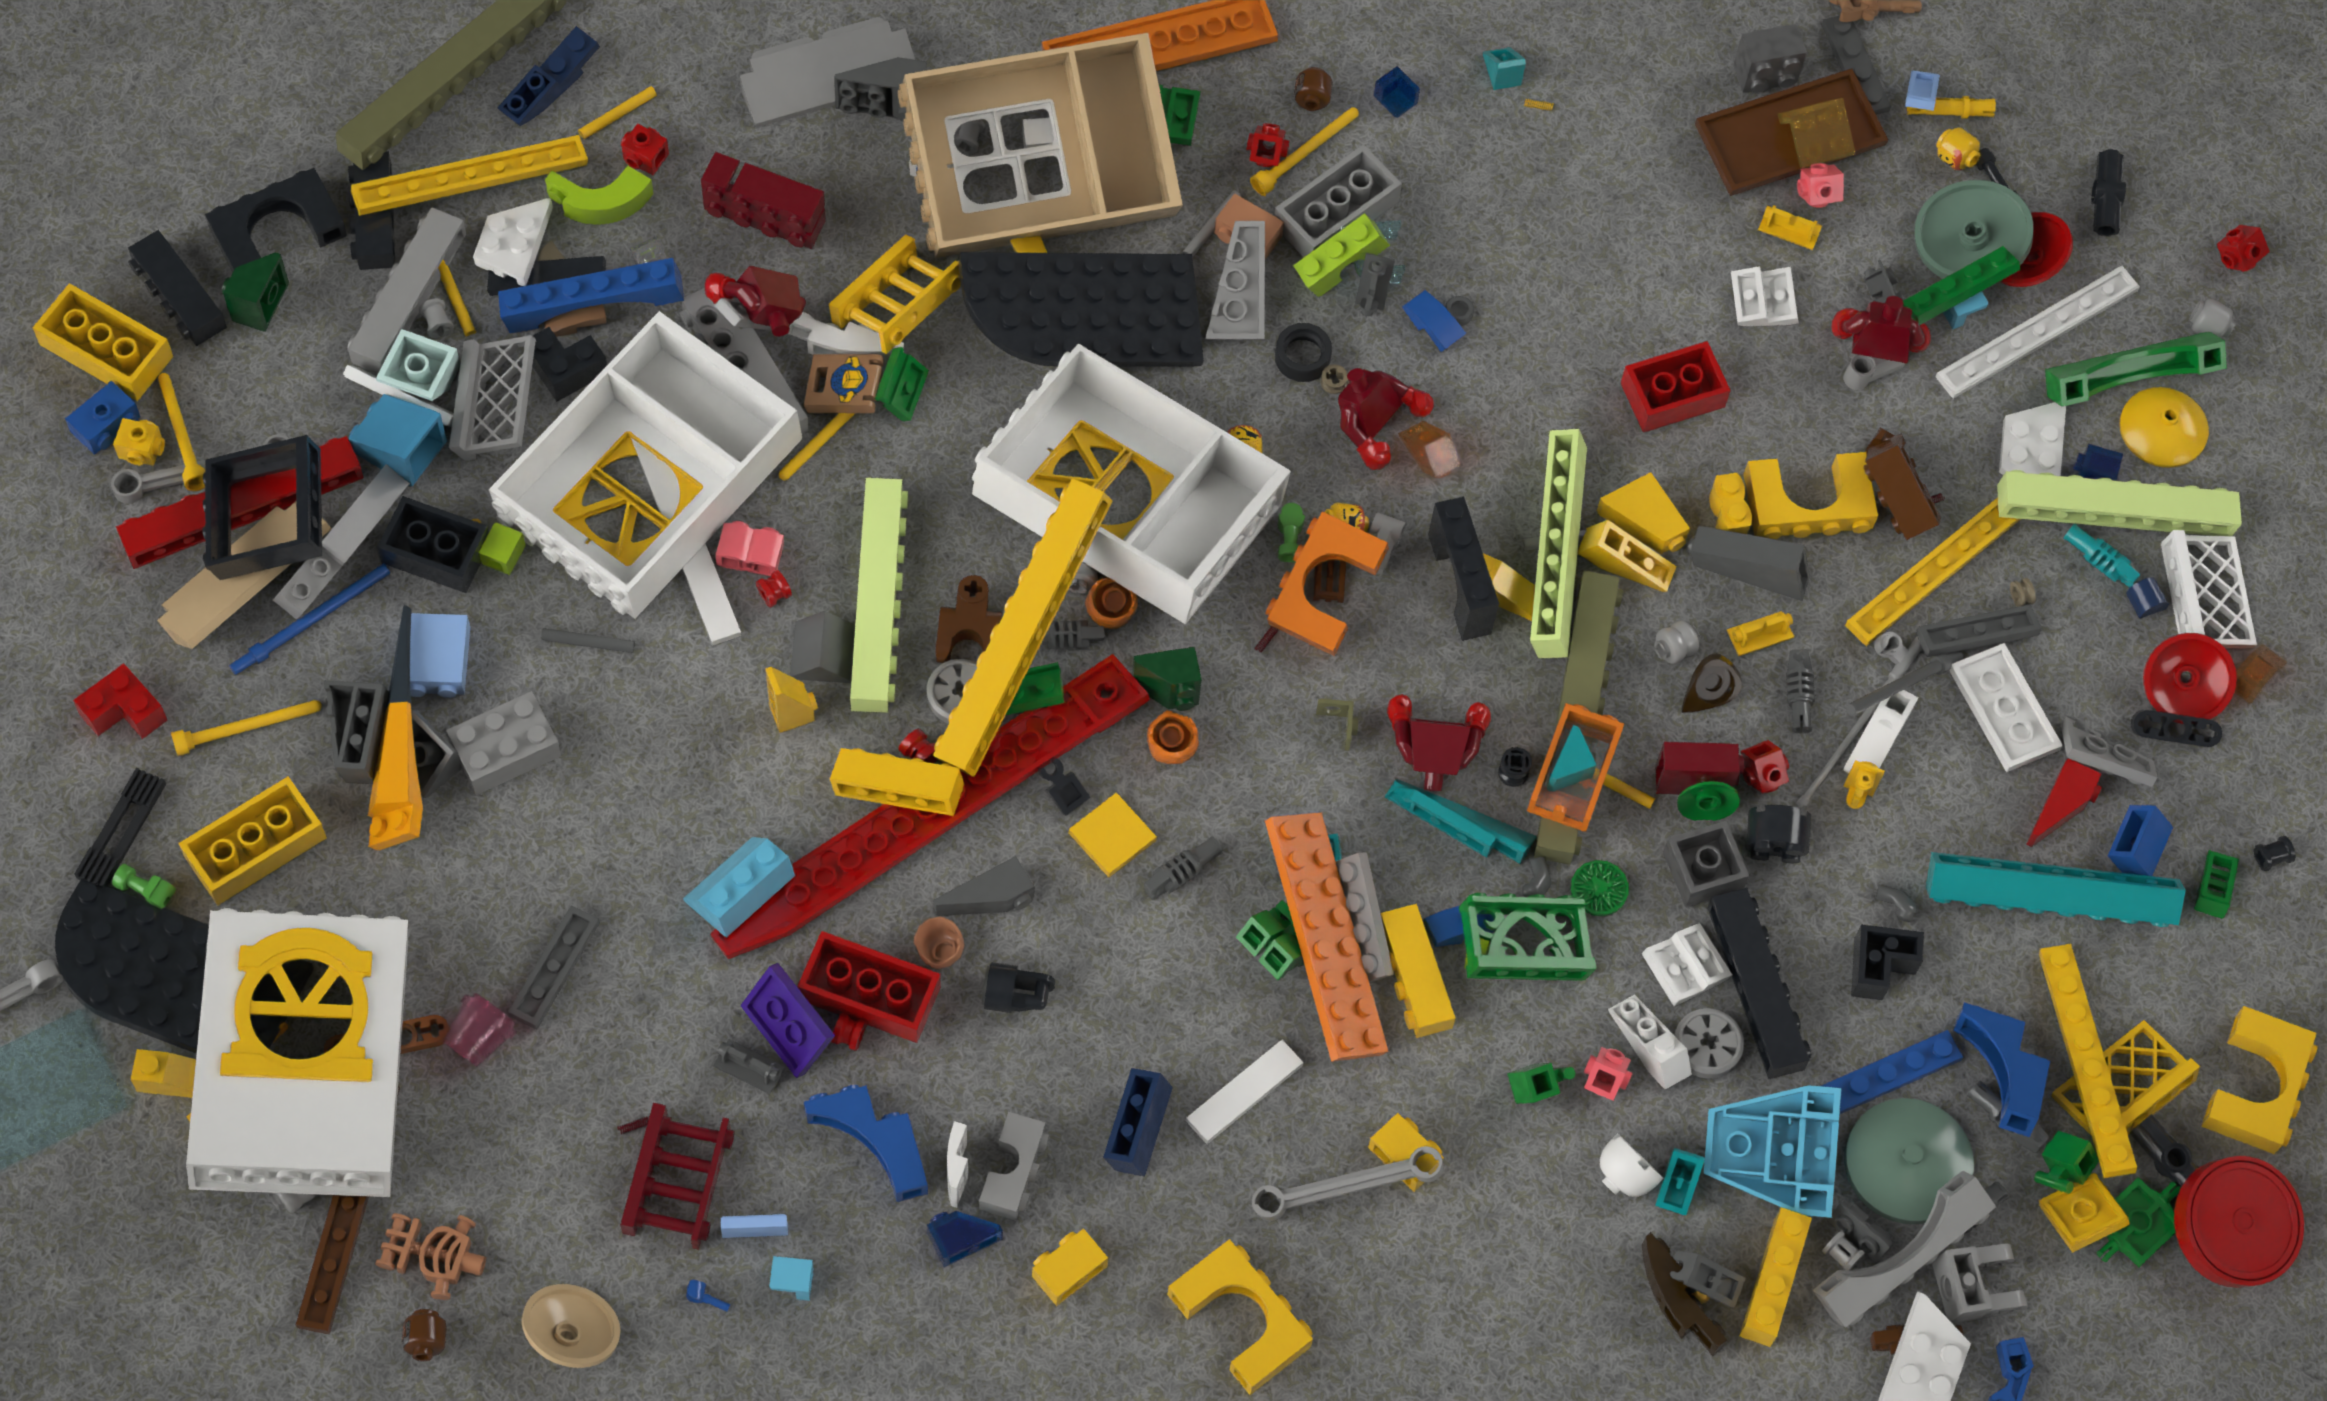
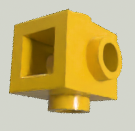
[113,418,165,466]

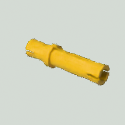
[1906,96,1996,119]

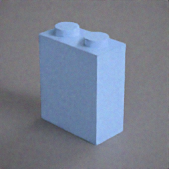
[410,613,471,698]

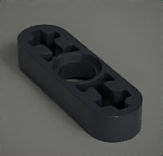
[2131,710,2222,747]

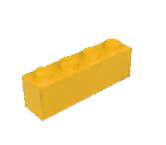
[830,748,964,816]
[1380,904,1456,1038]
[1739,1207,1812,1347]

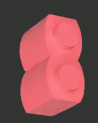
[715,521,784,576]

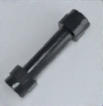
[1976,148,2019,195]

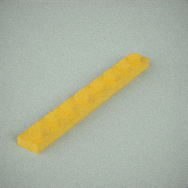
[351,135,588,216]
[1845,497,2021,647]
[2039,944,2137,1178]

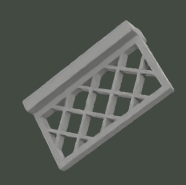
[449,335,536,461]

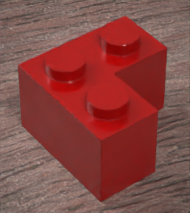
[73,663,168,739]

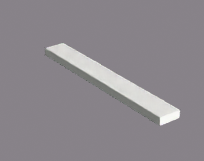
[1935,265,2140,399]
[631,438,741,646]

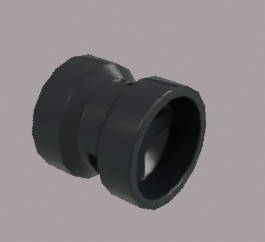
[1498,747,1532,787]

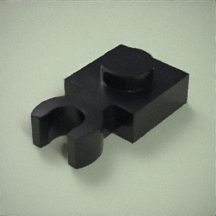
[1038,757,1091,816]

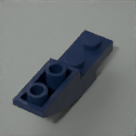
[497,26,600,126]

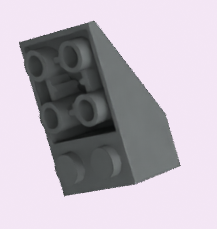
[834,57,927,121]

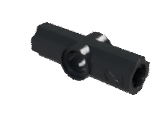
[2091,149,2126,237]
[2130,1114,2199,1189]

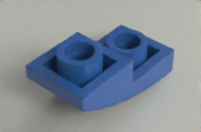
[1402,290,1466,352]
[1423,906,1494,947]

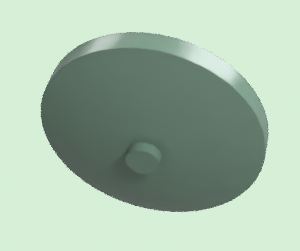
[1915,180,2033,278]
[1844,1098,1974,1224]

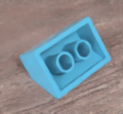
[683,837,795,937]

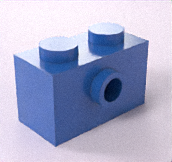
[65,380,141,455]
[2108,805,2173,876]

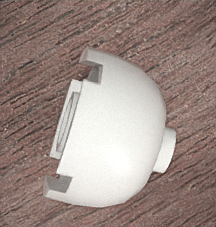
[1600,1133,1664,1197]

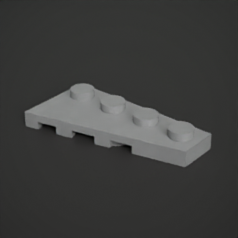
[1205,221,1265,340]
[1335,852,1394,983]

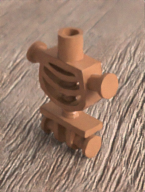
[375,1213,486,1300]

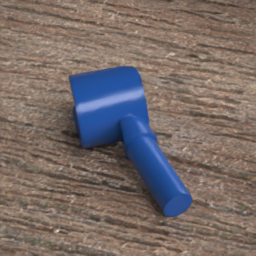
[686,1280,730,1312]

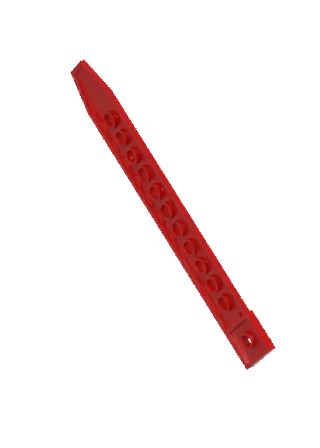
[710,654,1150,959]

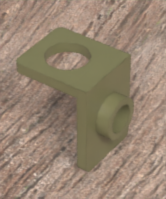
[1316,699,1358,751]

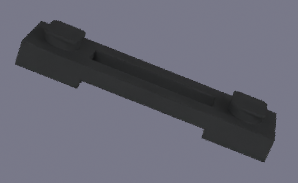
[74,767,166,888]

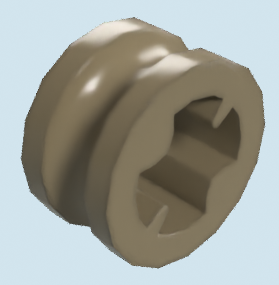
[1321,364,1348,394]
[2010,578,2036,607]

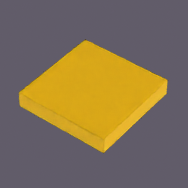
[1068,792,1157,877]
[2039,1173,2129,1253]

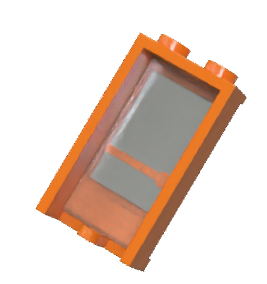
[1527,703,1624,832]

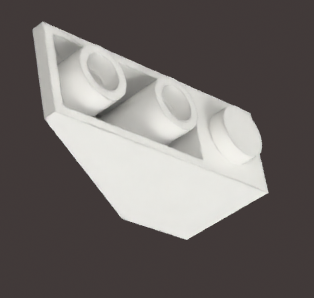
[1843,690,1918,773]
[1608,994,1692,1089]

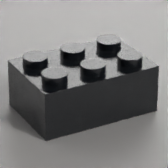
[377,496,489,593]

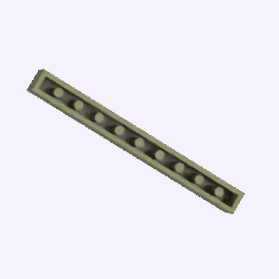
[336,0,567,170]
[1533,571,1623,865]

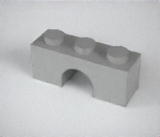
[979,1111,1050,1221]

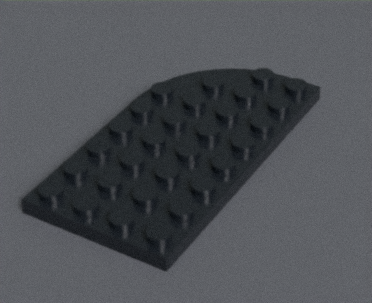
[958,252,1204,367]
[55,879,314,1054]

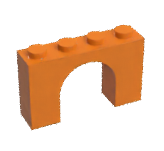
[1265,511,1389,656]

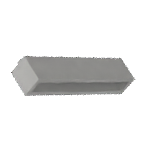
[347,207,467,374]

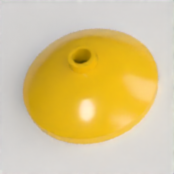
[2119,387,2209,468]

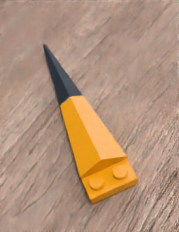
[367,605,423,850]

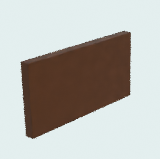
[1695,68,1888,196]

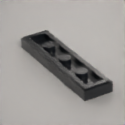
[487,256,606,296]

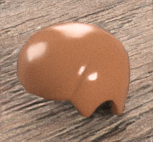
[914,916,965,969]

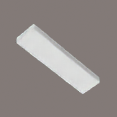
[343,365,454,427]
[1186,1039,1303,1144]

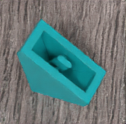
[1483,47,1526,90]
[1547,725,1597,792]
[1655,1148,1705,1216]

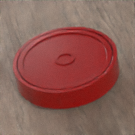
[2174,1156,2304,1288]

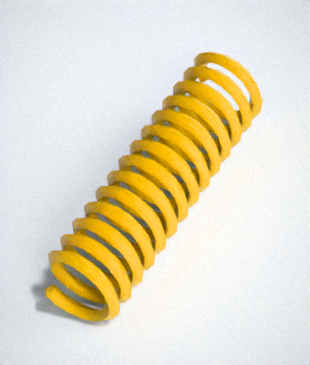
[1524,99,1554,111]

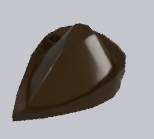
[1681,653,1742,713]

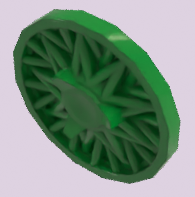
[1570,860,1629,916]

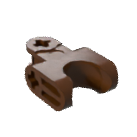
[935,575,1002,663]

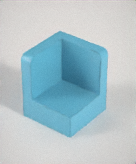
[1943,291,1988,329]
[769,1256,814,1301]

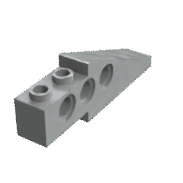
[679,288,809,434]
[273,464,410,620]

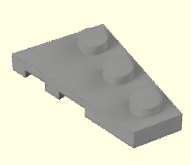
[2061,716,2158,787]

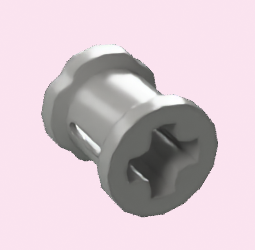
[954,120,985,154]
[419,298,454,338]
[1822,1231,1865,1270]

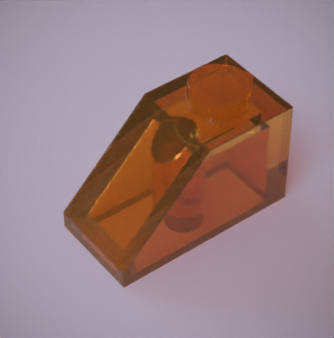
[1398,421,1461,478]
[2235,644,2287,705]

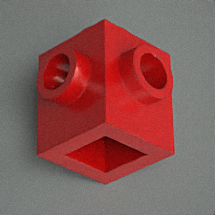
[621,123,669,176]
[1246,123,1290,167]
[2216,225,2270,271]
[1741,740,1789,793]

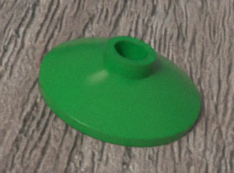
[1677,781,1740,821]

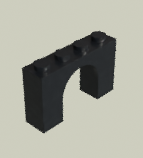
[205,168,347,273]
[1428,496,1499,641]

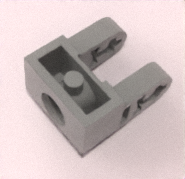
[1932,1244,2028,1323]

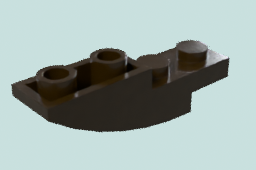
[1642,1232,1727,1356]

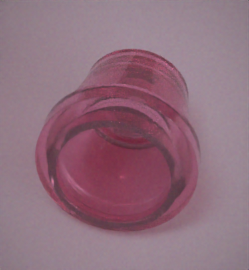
[442,993,517,1067]

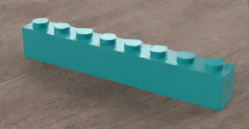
[1926,852,2186,927]

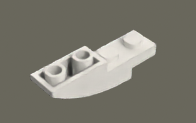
[788,312,904,364]

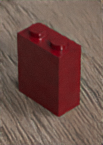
[1655,741,1744,795]

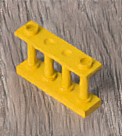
[829,234,961,354]

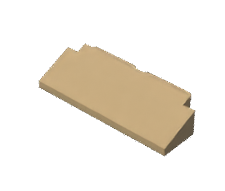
[157,502,331,649]

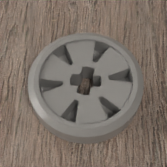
[927,659,977,724]
[1674,1008,1744,1079]

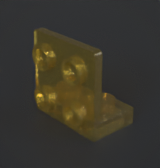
[1777,98,1855,168]

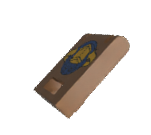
[804,354,885,413]

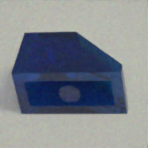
[927,1211,1003,1267]

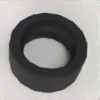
[1275,323,1332,382]

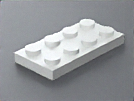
[1949,643,2063,772]

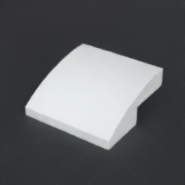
[1731,266,1799,326]
[1642,923,1732,1006]
[947,1121,968,1208]

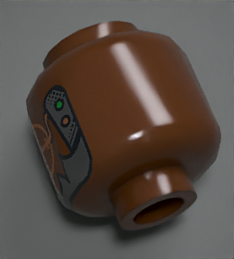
[1294,67,1333,111]
[402,1309,447,1361]

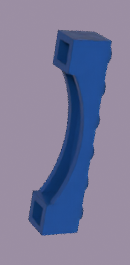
[498,258,684,333]

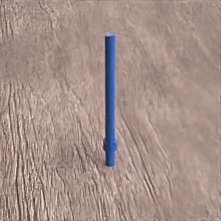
[229,563,390,675]

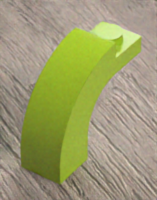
[545,166,654,225]

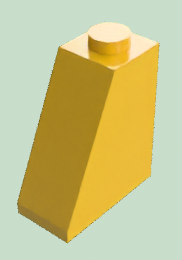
[1597,472,1690,554]

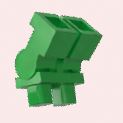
[1236,900,1304,980]

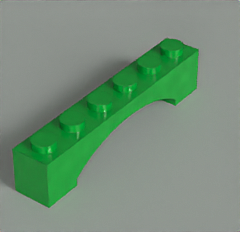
[2045,332,2227,407]

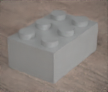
[446,691,561,795]

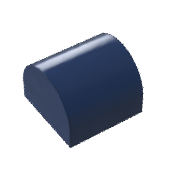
[2126,577,2169,619]

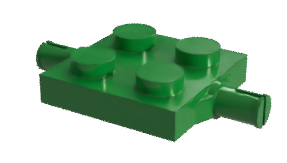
[2097,1177,2180,1268]

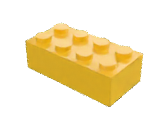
[32,283,174,402]
[178,776,327,906]

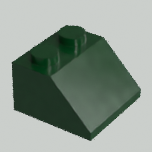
[222,252,289,332]
[1132,647,1202,711]

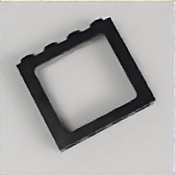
[203,435,322,580]

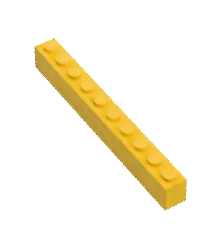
[933,478,1113,777]

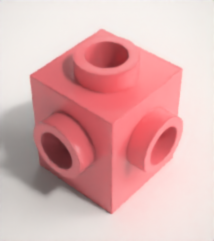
[1797,163,1844,208]
[1584,1047,1632,1101]

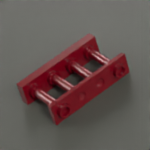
[620,1103,735,1250]

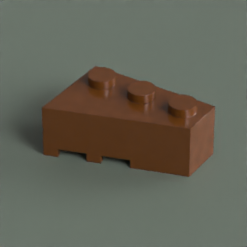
[1863,433,1941,540]

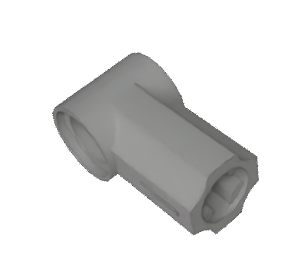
[1843,354,1905,390]
[1369,512,1406,574]

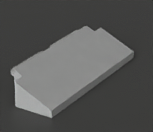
[740,17,915,128]

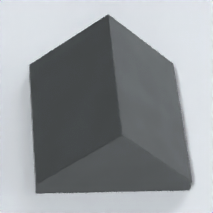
[790,611,855,683]
[411,710,461,798]

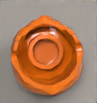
[1085,577,1138,629]
[1147,710,1199,764]

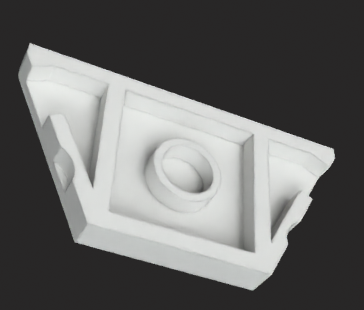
[473,198,553,286]
[1999,402,2066,476]
[1878,1291,1971,1401]

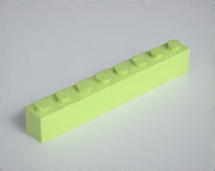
[1530,429,1587,658]
[1997,470,2242,536]
[850,478,908,713]

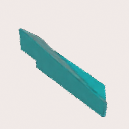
[1385,779,1537,864]

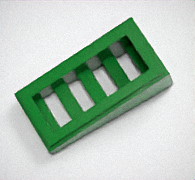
[2194,850,2239,919]

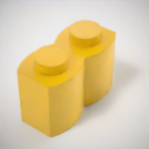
[1709,473,1752,534]

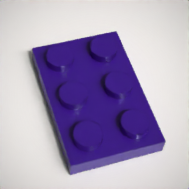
[740,963,835,1078]

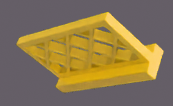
[2051,1020,2200,1136]

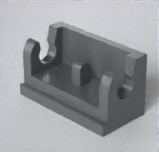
[1670,1250,1746,1309]

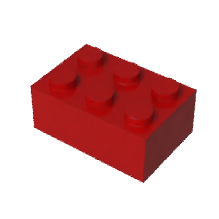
[1621,341,1731,433]

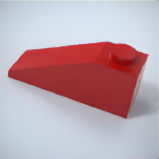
[2026,758,2102,847]

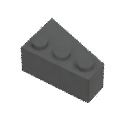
[324,680,389,784]

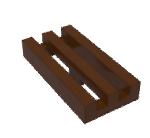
[1313,560,1346,603]

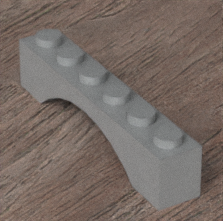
[1812,1171,1996,1328]

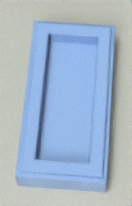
[1905,70,1940,111]
[721,1214,788,1238]

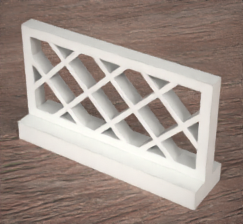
[2161,530,2257,649]

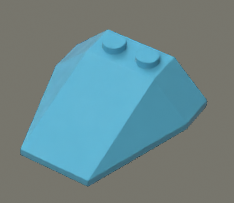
[1704,1085,1841,1218]

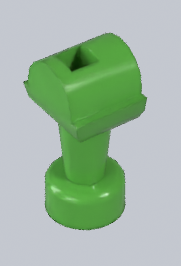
[1277,503,1305,563]
[112,864,176,909]

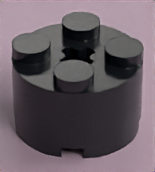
[1746,805,1811,864]

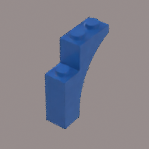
[1953,1002,2050,1137]
[804,1085,928,1202]

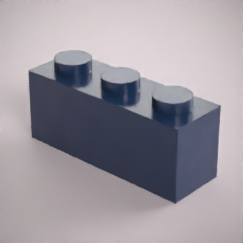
[1103,1068,1173,1177]

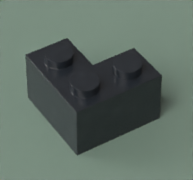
[532,327,607,402]
[1851,924,1924,1000]

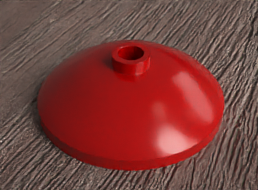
[1999,212,2073,287]
[2143,633,2237,724]

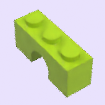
[1293,213,1390,297]

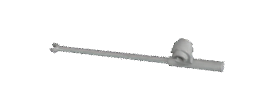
[1797,624,1927,808]

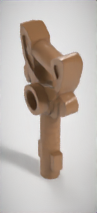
[1829,0,1922,22]

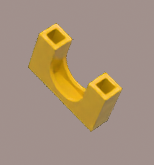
[1744,452,1878,539]
[2201,1006,2318,1154]
[1167,1239,1313,1395]

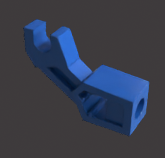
[1988,1337,2034,1401]

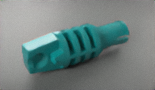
[2063,523,2140,588]

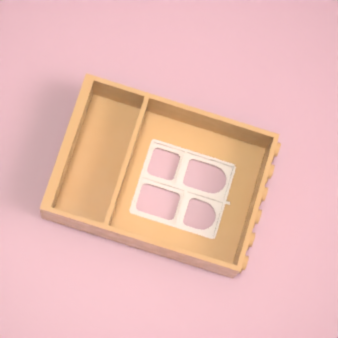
[898,33,1183,258]

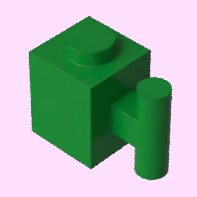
[1507,1063,1576,1104]
[2034,1130,2099,1194]

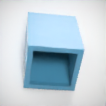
[349,394,447,487]

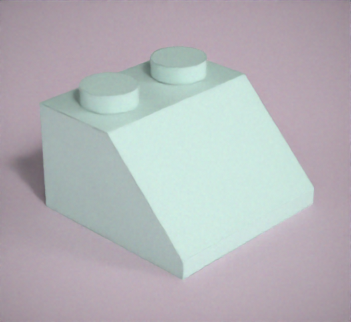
[376,329,461,401]

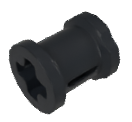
[2253,836,2296,872]

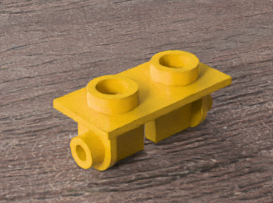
[1758,205,1822,250]
[1726,611,1794,656]
[1843,760,1885,809]

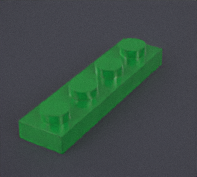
[1903,246,2021,325]

